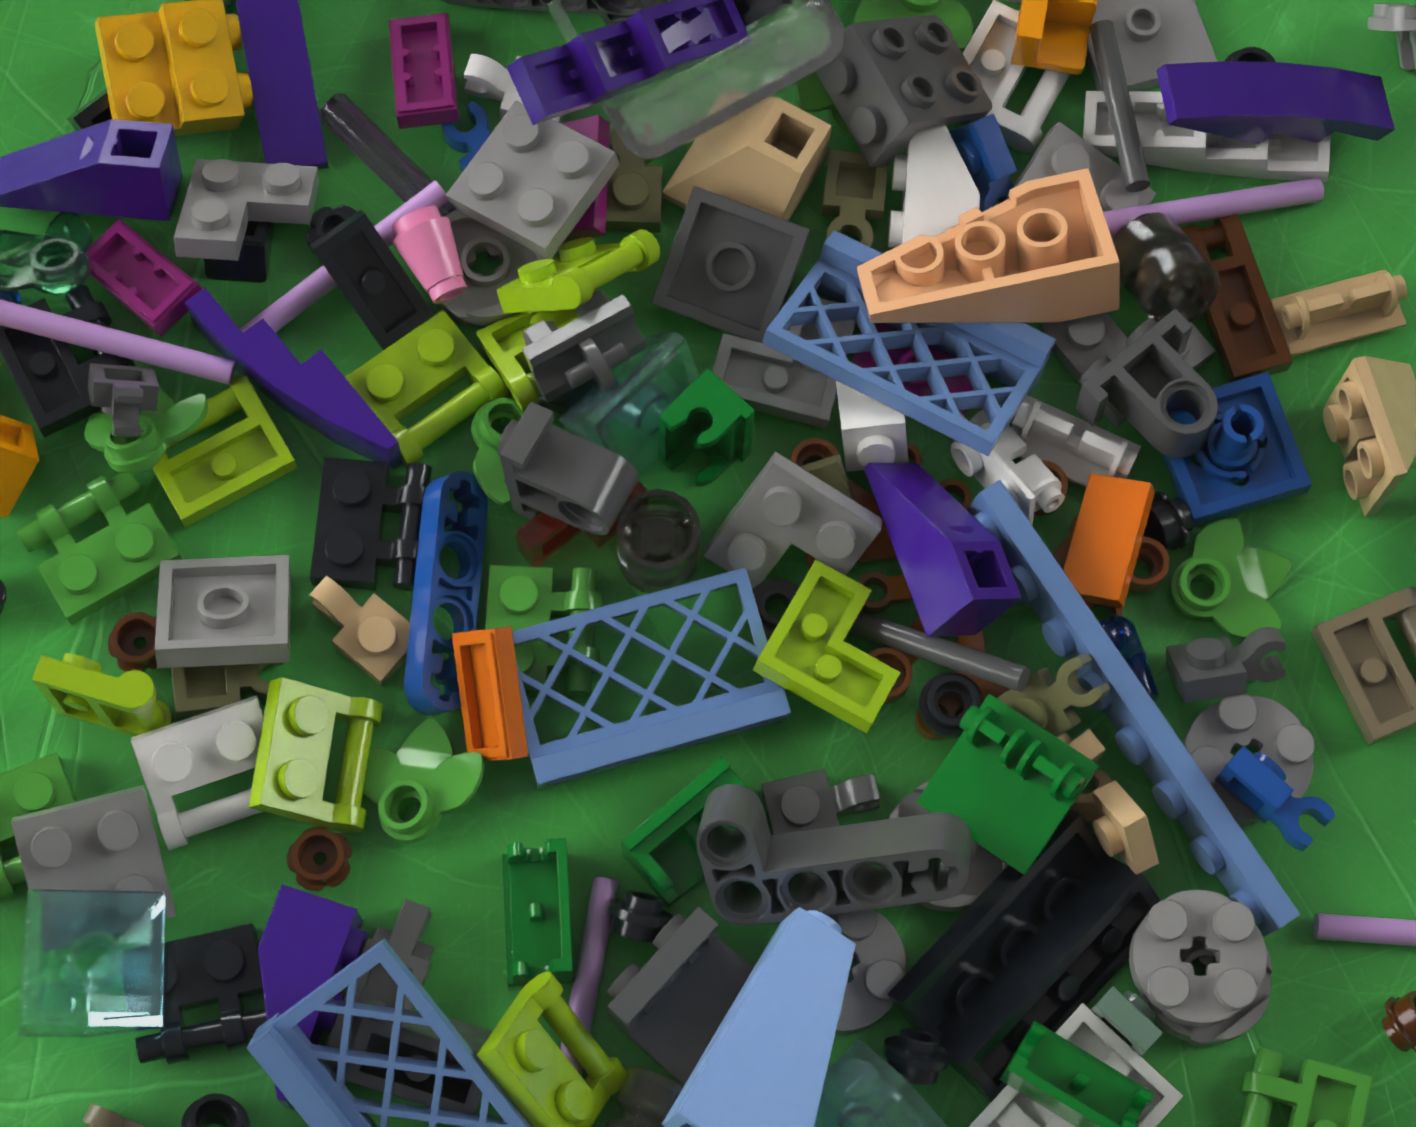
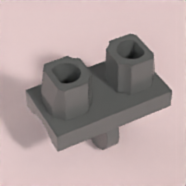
[522,290,647,402]

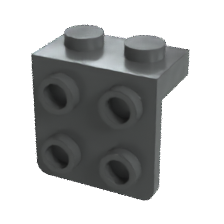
[814,15,992,167]
[607,906,753,1087]

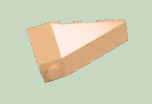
[857,168,1120,323]

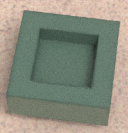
[1091,986,1163,1056]

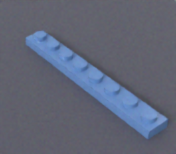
[967,480,1300,937]

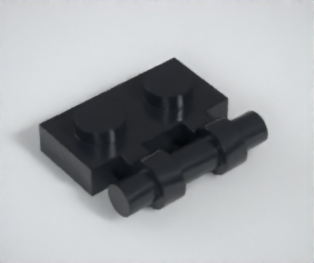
[0,284,136,438]
[310,457,432,591]
[121,923,267,1064]

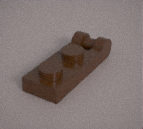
[1174,214,1293,383]

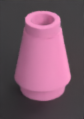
[392,205,468,304]

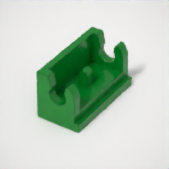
[658,368,755,486]
[621,757,768,908]
[502,838,574,987]
[999,1020,1155,1127]

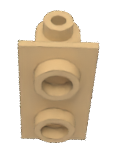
[1270,269,1407,356]

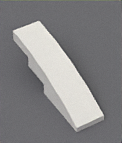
[1083,91,1331,182]

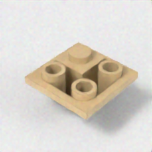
[662,97,832,221]
[1323,356,1416,517]

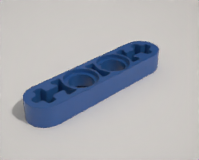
[404,471,488,716]

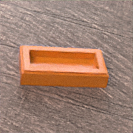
[1063,473,1155,609]
[452,626,529,761]

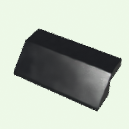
[887,809,1161,1102]

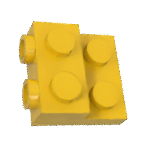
[95,0,253,136]

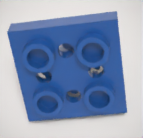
[1162,372,1312,526]

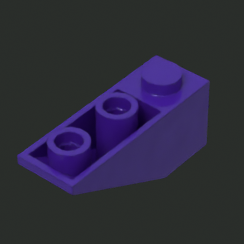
[0,119,183,221]
[864,463,1022,637]
[258,884,368,1110]

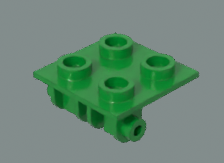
[916,694,1099,876]

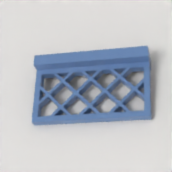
[762,230,1056,457]
[512,567,791,790]
[247,938,532,1127]

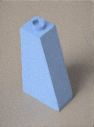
[661,907,856,1127]

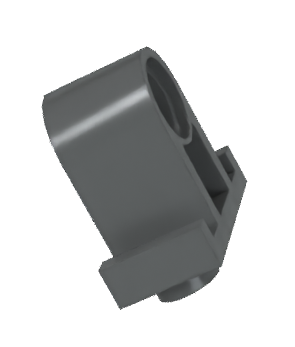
[1076,309,1218,458]
[497,402,639,535]

